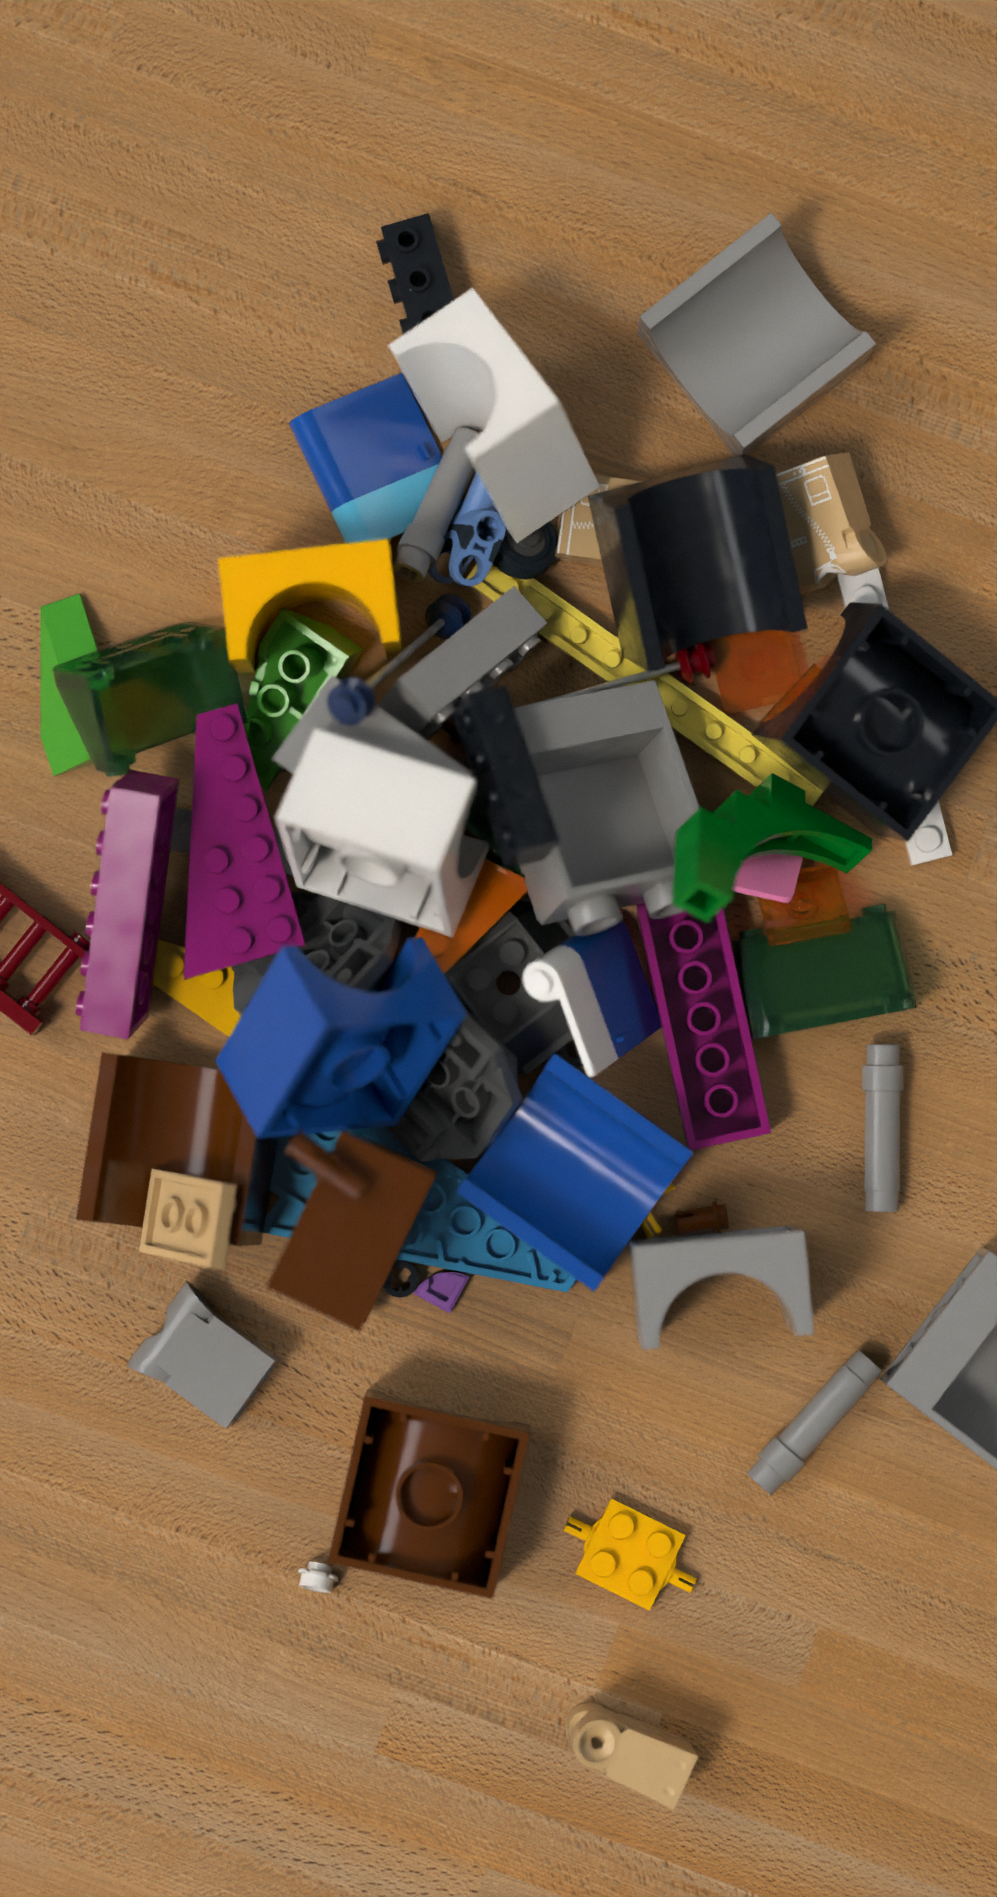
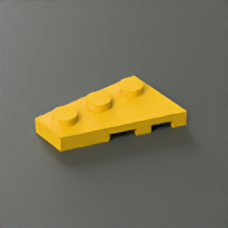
[153,940,241,1037]

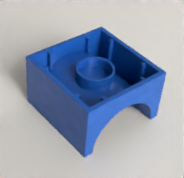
[216,938,467,1138]
[456,1054,693,1291]

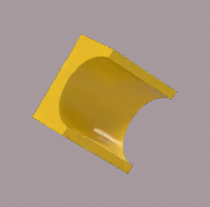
[218,539,403,676]

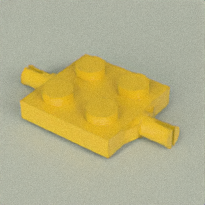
[562,1498,697,1611]

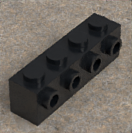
[376,213,454,335]
[453,686,560,868]

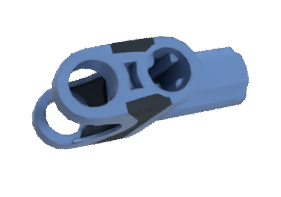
[428,471,506,586]

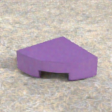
[413,1271,470,1313]

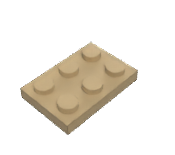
[139,1169,237,1270]

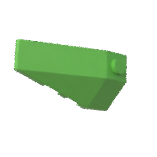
[40,594,132,777]
[243,608,364,791]

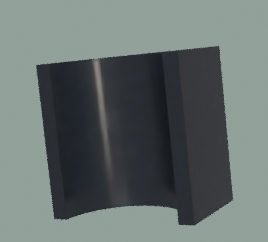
[588,454,808,672]
[752,602,997,842]

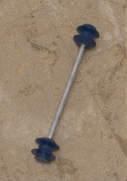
[327,593,471,725]

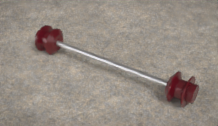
[530,643,716,705]

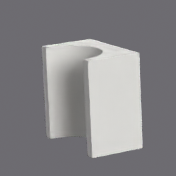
[388,288,600,543]
[276,729,489,937]

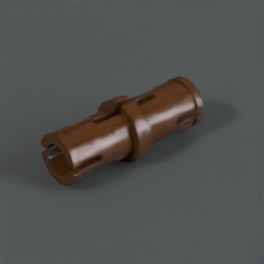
[284,1130,371,1203]

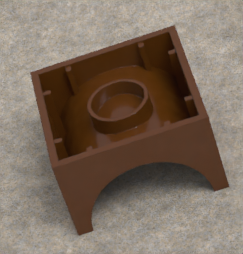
[76,1052,278,1246]
[266,1130,437,1332]
[328,1389,530,1599]

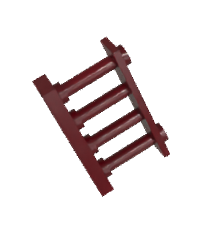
[0,881,90,1036]

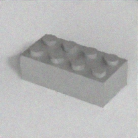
[377,586,547,741]

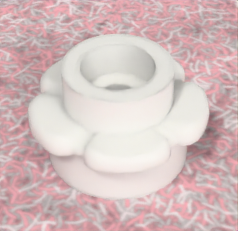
[298,1562,338,1593]

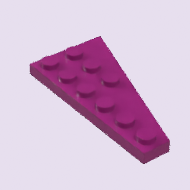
[184,704,306,980]

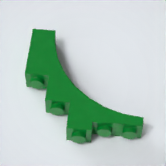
[672,773,872,922]

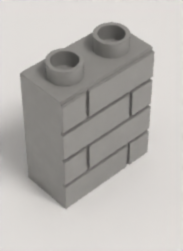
[514,680,699,936]
[879,1247,997,1470]

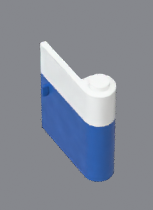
[523,921,661,1077]

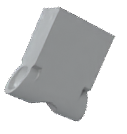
[126,1280,280,1429]

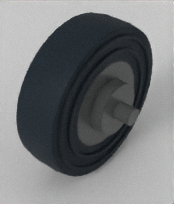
[493,521,558,579]

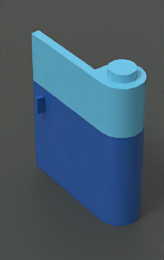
[289,373,463,544]

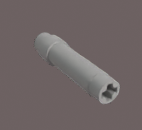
[393,427,479,583]
[862,1044,904,1212]
[747,1350,882,1496]

